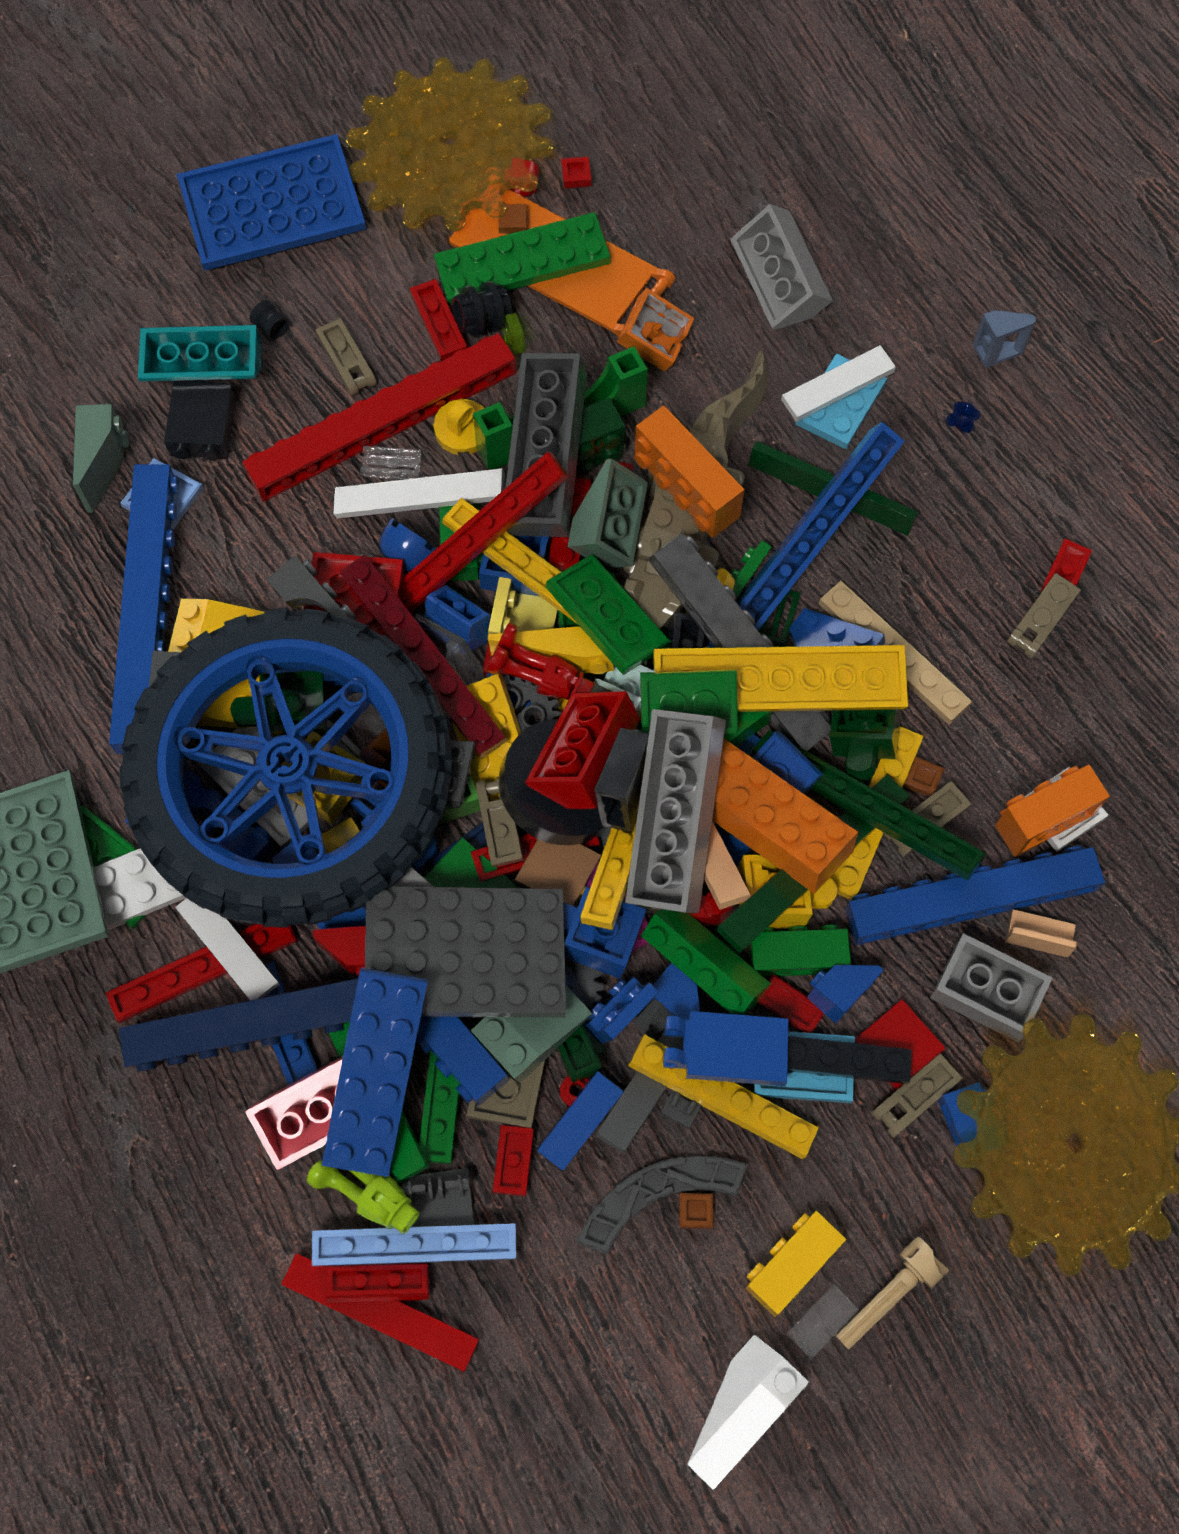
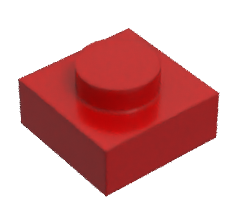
[561,156,591,189]

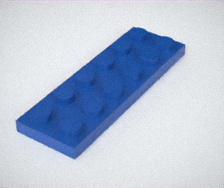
[322,967,427,1177]

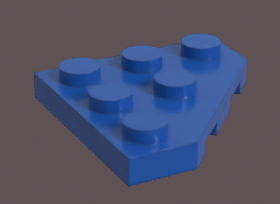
[789,608,885,647]

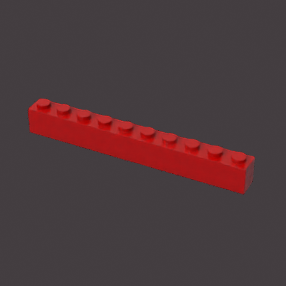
[242,333,517,502]

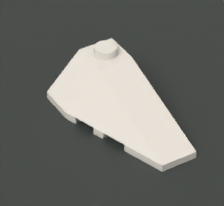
[687,1335,809,1490]

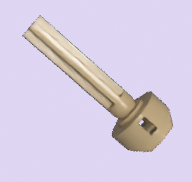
[835,1237,949,1350]

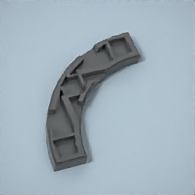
[576,1156,748,1256]

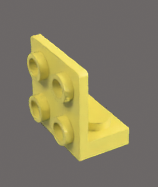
[488,577,558,634]

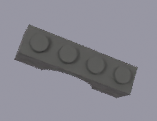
[267,555,357,620]

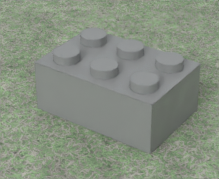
[930,933,1052,1043]

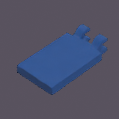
[663,1011,788,1086]

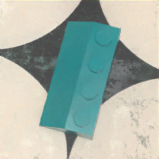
[138,325,262,382]

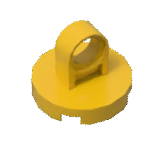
[433,399,484,455]

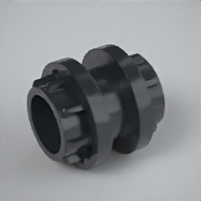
[452,281,512,337]

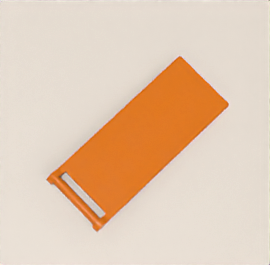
[449,182,676,337]

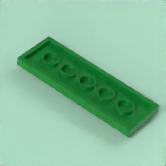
[433,212,611,306]

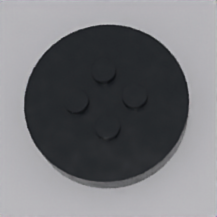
[498,719,608,845]

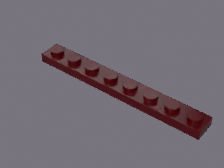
[340,555,507,759]

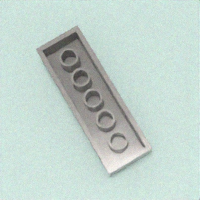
[625,709,726,913]

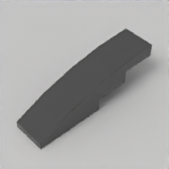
[596,1032,683,1154]

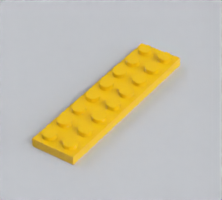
[653,645,908,712]

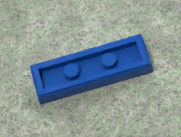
[536,1070,624,1171]

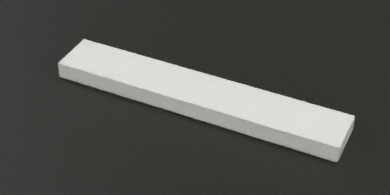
[333,468,505,518]

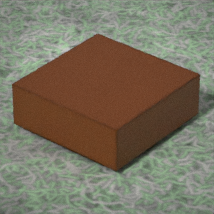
[498,204,527,234]
[903,757,945,797]
[679,1193,713,1229]

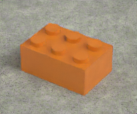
[995,764,1110,857]

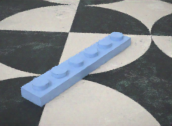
[312,1224,516,1266]

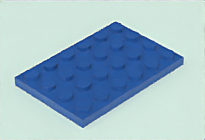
[177,134,366,271]

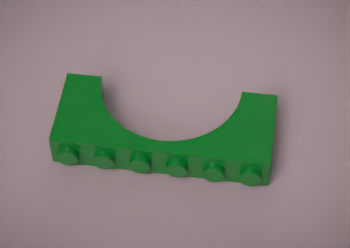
[473,346,647,470]

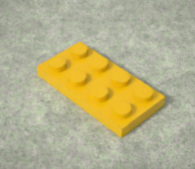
[452,674,522,802]

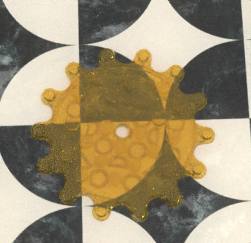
[346,57,554,232]
[953,1014,1179,1276]

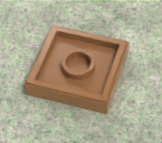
[515,839,601,906]

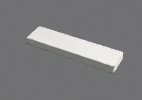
[781,345,896,422]
[175,898,280,1001]

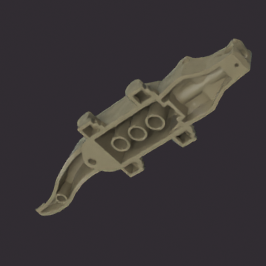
[623,350,769,667]

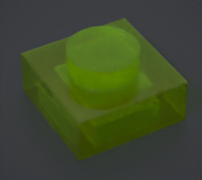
[502,313,525,355]

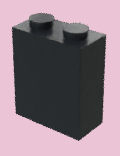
[164,381,236,461]
[594,728,649,833]

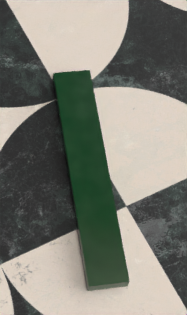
[748,441,918,536]

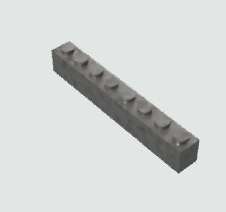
[647,532,831,751]

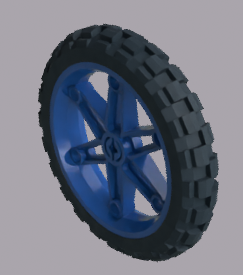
[120,608,452,928]

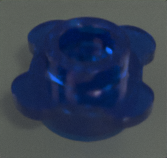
[946,402,980,433]

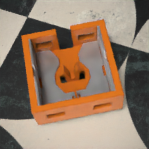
[616,288,695,372]

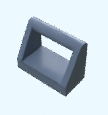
[973,310,1036,368]

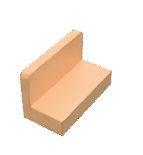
[1005,909,1077,958]

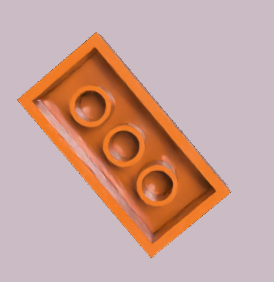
[634,405,745,538]

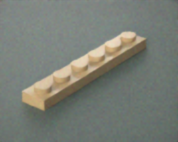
[819,581,972,725]

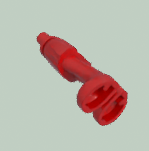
[486,622,594,700]

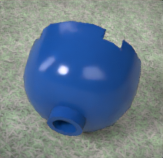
[380,518,436,572]

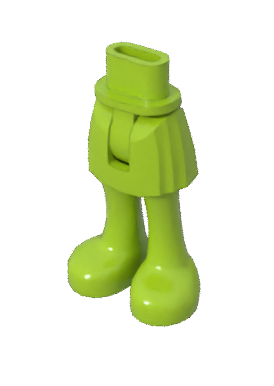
[306,1160,420,1234]

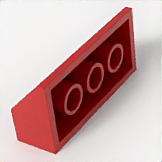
[525,691,640,809]

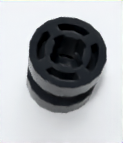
[249,300,290,341]

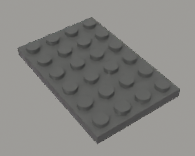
[365,886,566,1018]

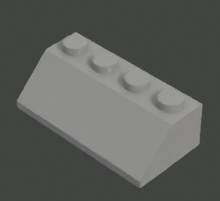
[730,204,833,330]

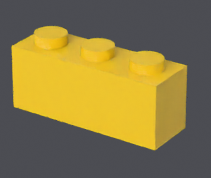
[745,1211,846,1317]

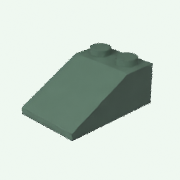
[73,404,129,513]
[567,458,648,569]
[471,984,593,1082]

